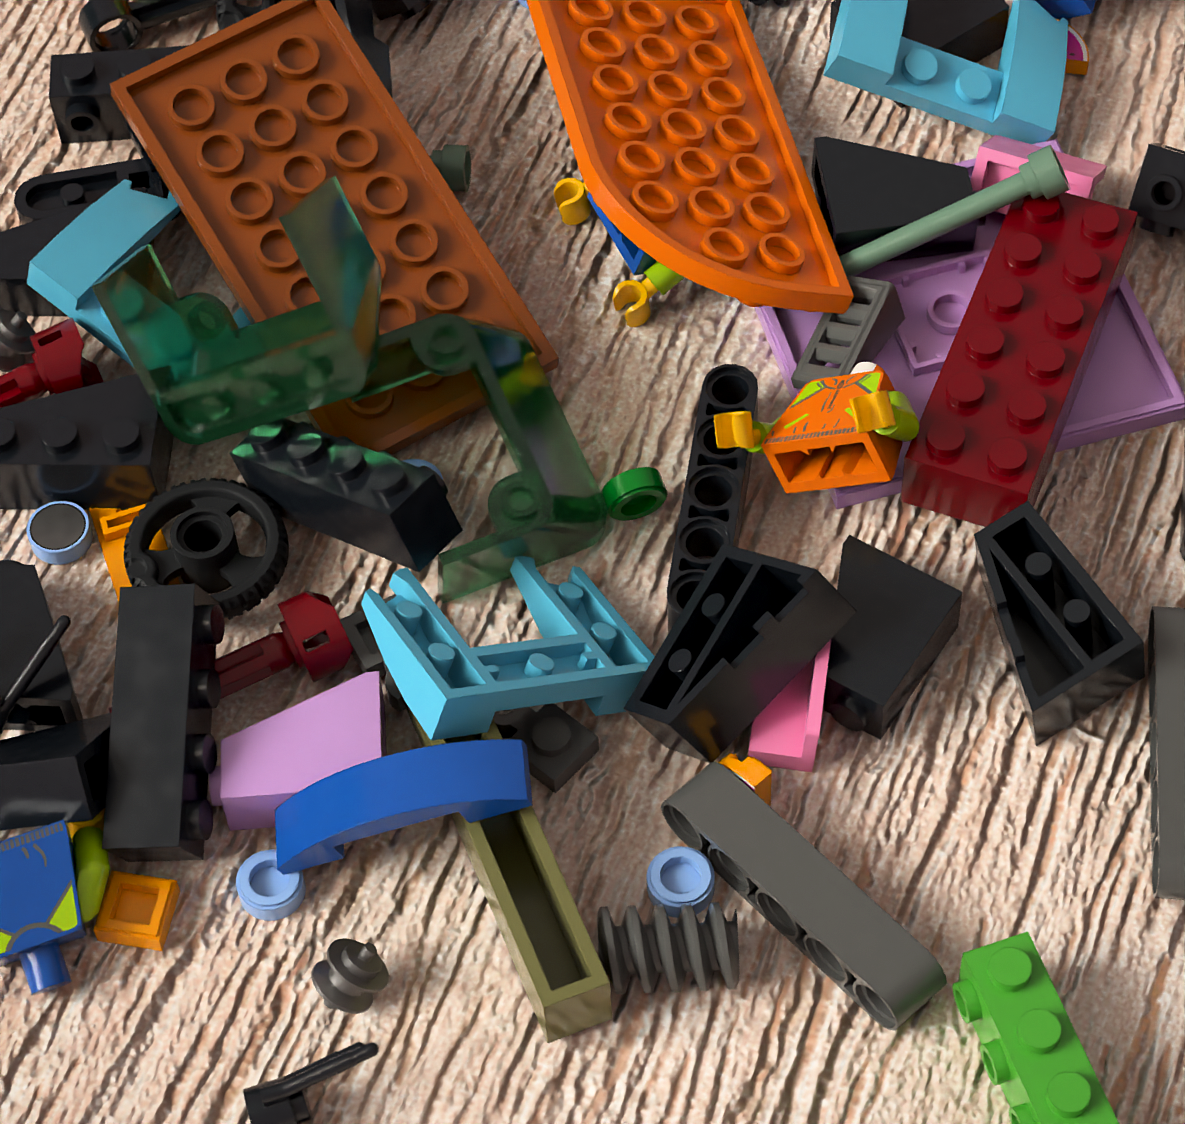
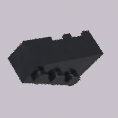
[0,367,178,510]
[974,501,1145,746]
[623,543,857,763]

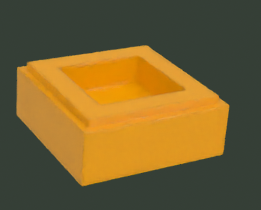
[93,870,180,951]

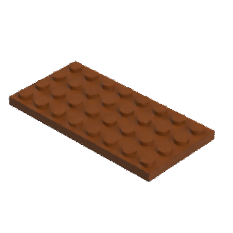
[110,0,559,455]

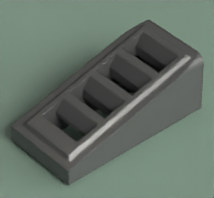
[791,276,905,389]

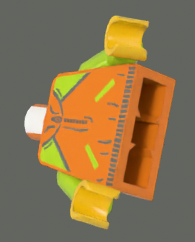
[714,362,920,494]

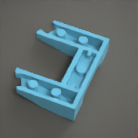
[823,0,1068,144]
[27,179,277,432]
[361,556,655,741]

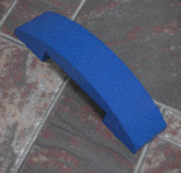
[275,739,533,875]

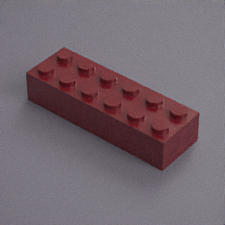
[901,192,1138,527]

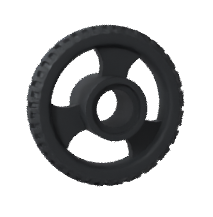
[124,478,289,620]

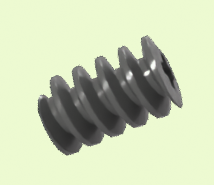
[597,902,739,994]

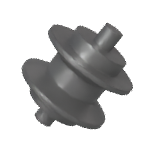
[0,309,36,373]
[311,938,389,1014]

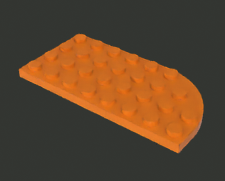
[526,0,854,314]

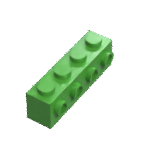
[952,931,1119,1124]

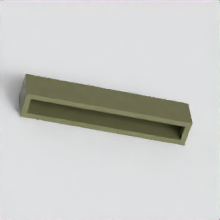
[405,702,613,1043]

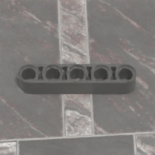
[1148,606,1185,900]
[661,762,947,1031]

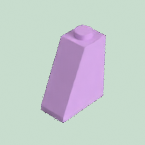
[209,671,387,831]

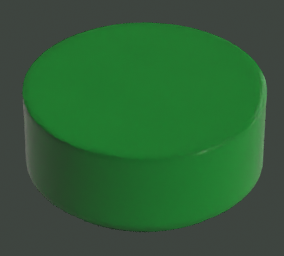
[601,467,668,521]

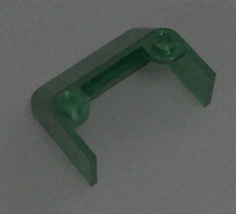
[91,176,382,445]
[345,314,608,604]

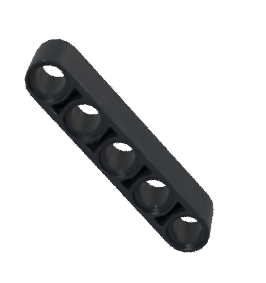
[667,364,758,634]

